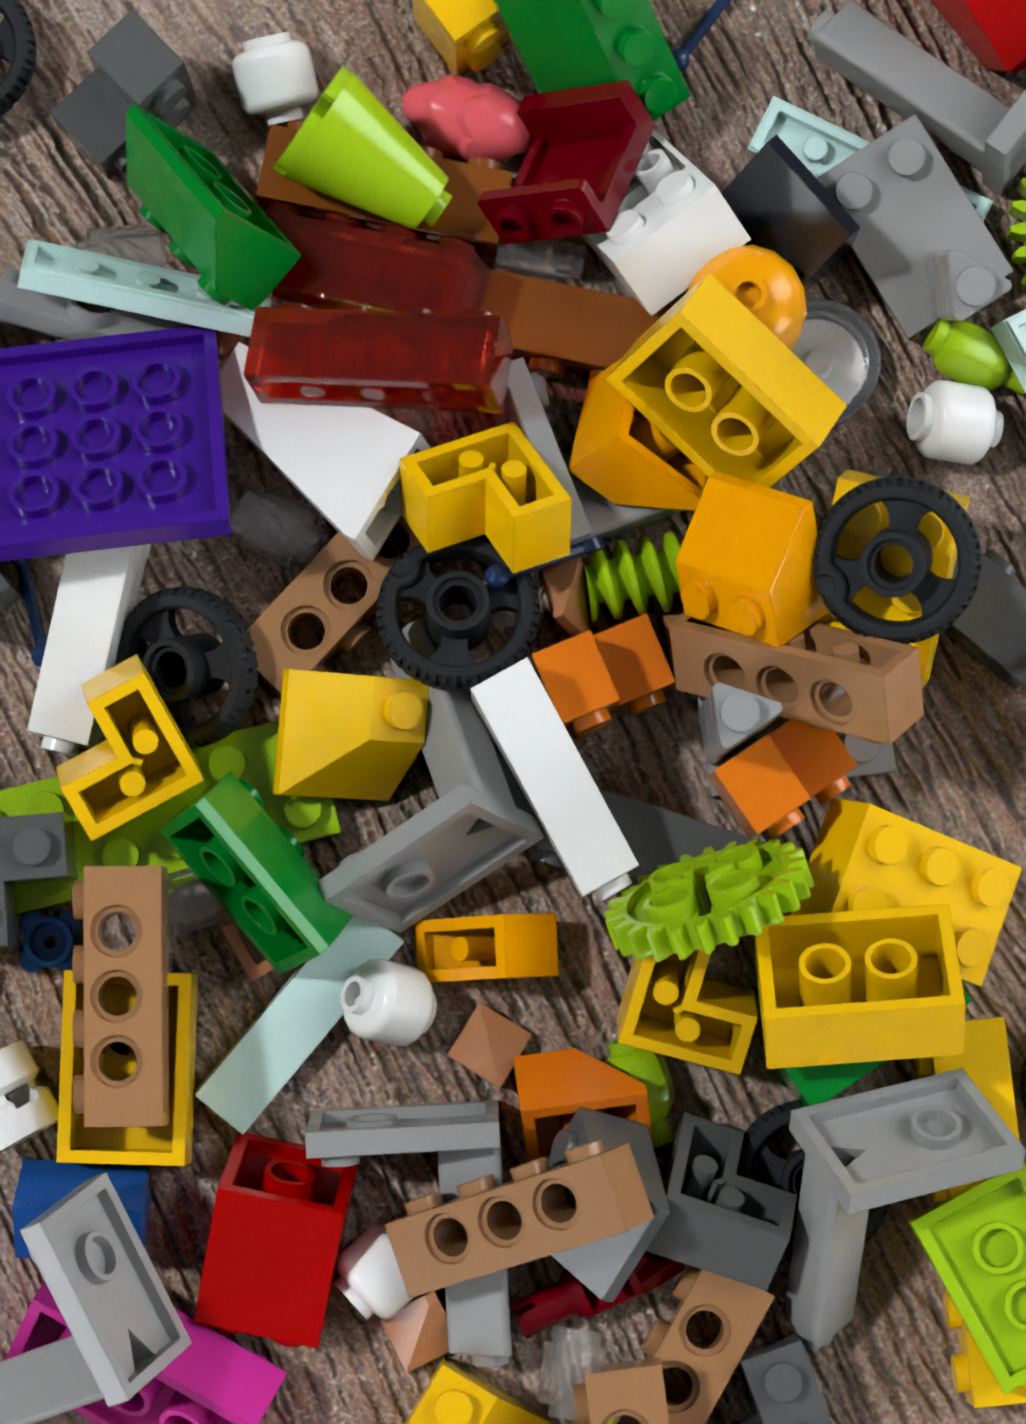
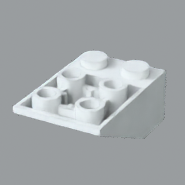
[581,129,751,316]

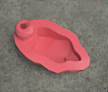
[402,74,533,163]

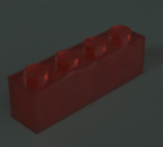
[262,201,491,341]
[243,302,514,414]

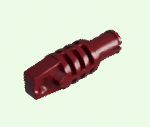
[510,1251,685,1339]

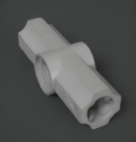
[0,267,185,342]

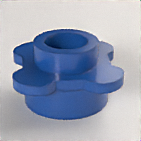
[19,911,82,973]

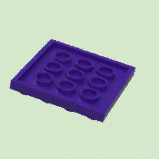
[0,326,232,562]

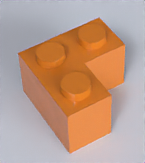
[531,613,676,739]
[707,719,858,841]

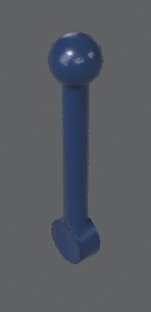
[671,0,731,72]
[485,535,605,589]
[10,558,47,668]

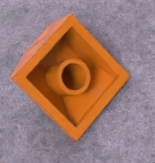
[513,1048,653,1162]

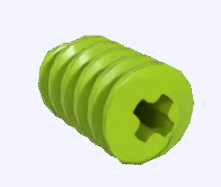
[583,532,681,623]

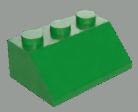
[493,0,691,122]
[126,104,302,312]
[158,771,352,975]

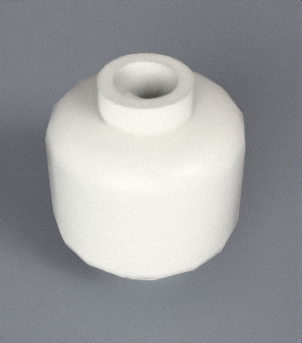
[232,31,319,126]
[907,380,1004,465]
[341,959,437,1046]
[333,1225,413,1319]

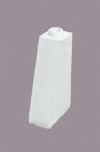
[220,342,431,561]
[27,544,151,757]
[470,657,639,902]

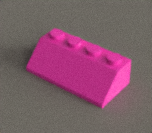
[6,1281,287,1424]

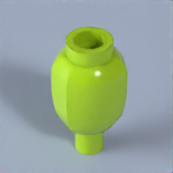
[922,319,1025,395]
[606,1038,674,1148]

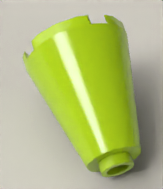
[272,65,452,230]

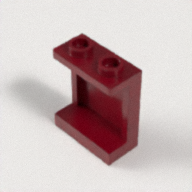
[478,80,655,245]

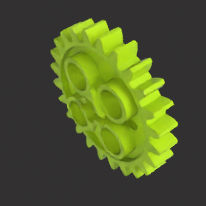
[604,838,814,962]

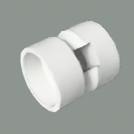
[0,1040,59,1153]

